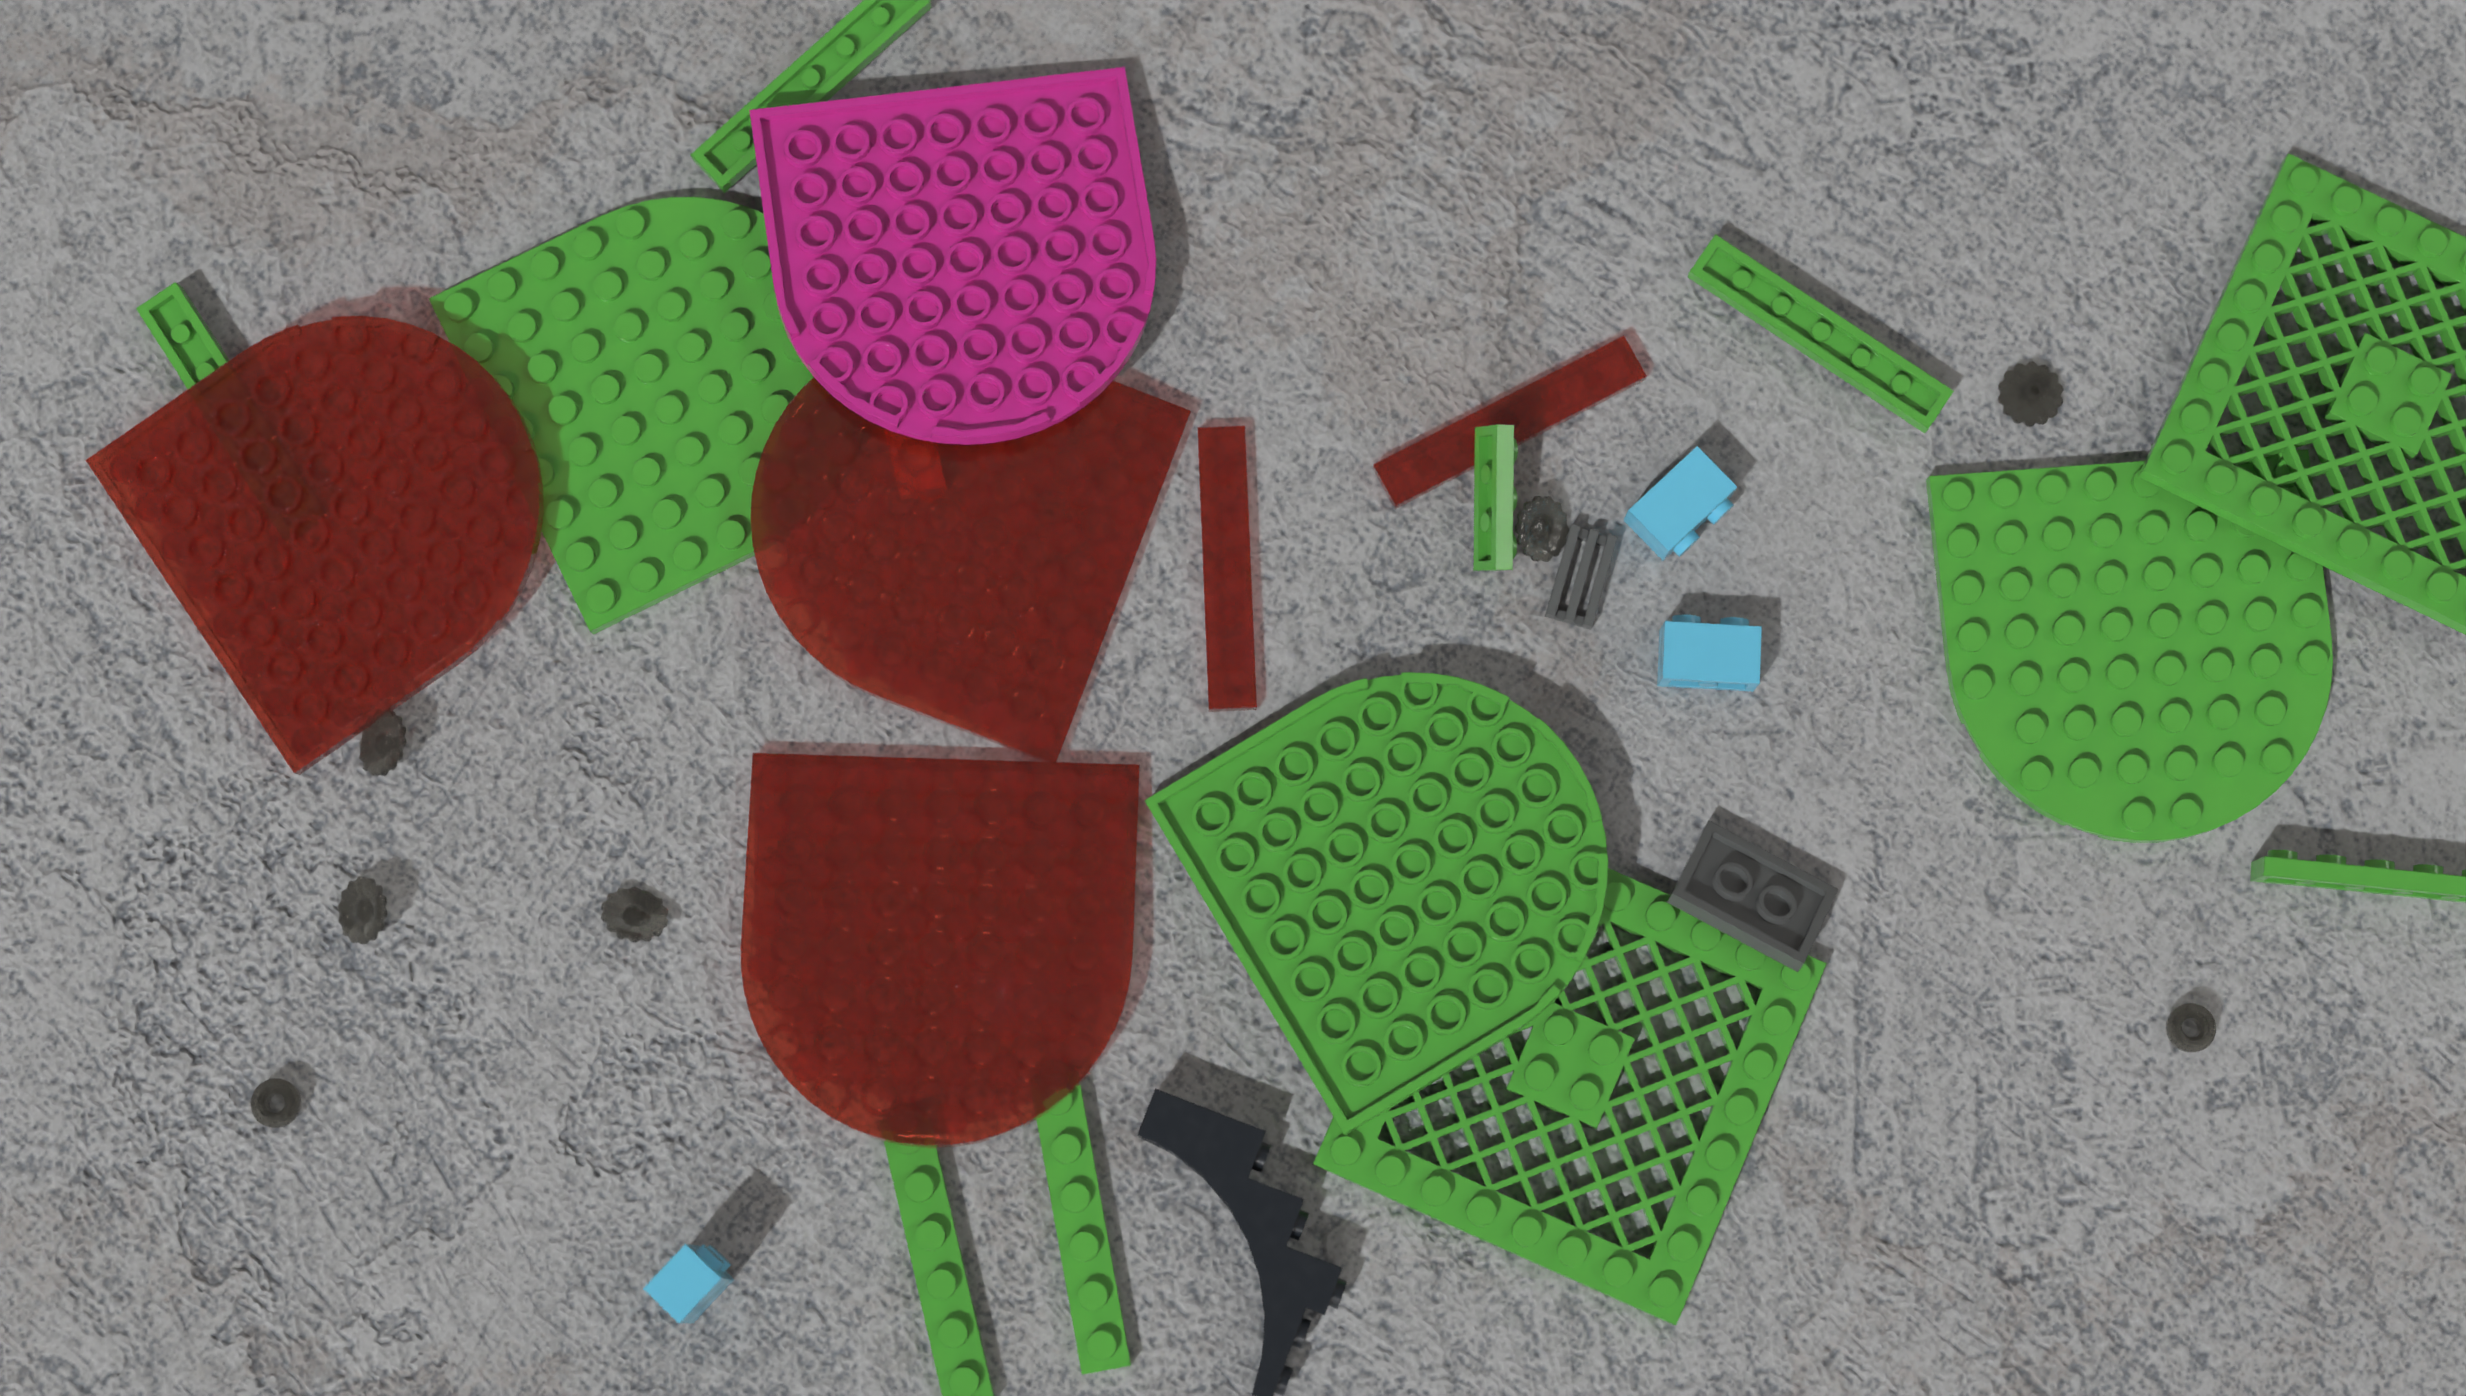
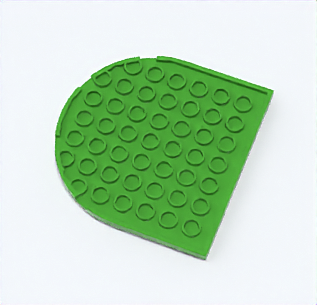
[429,197,869,635]
[1926,449,2333,843]
[1144,672,1608,1136]

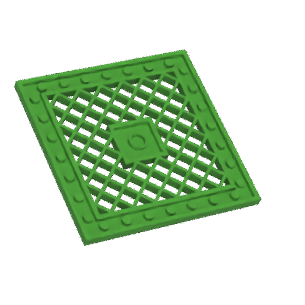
[2138,153,2466,635]
[1312,868,1827,1325]

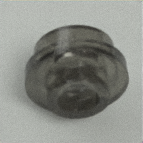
[2166,1003,2216,1053]
[251,1078,301,1128]

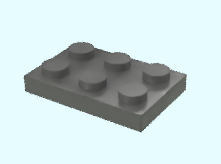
[1667,820,1838,972]

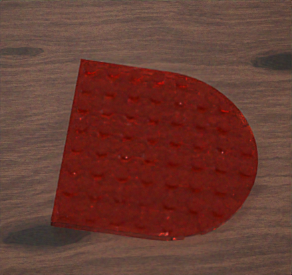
[86,316,543,775]
[751,378,1191,766]
[741,753,1140,1148]

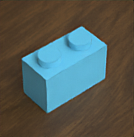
[1623,446,1737,561]
[1657,615,1762,692]
[643,1244,735,1324]

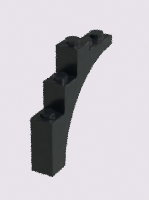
[1137,1088,1347,1396]

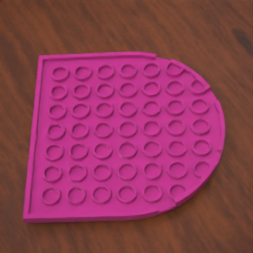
[749,67,1156,445]

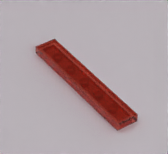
[1373,336,1647,509]
[1197,426,1257,712]

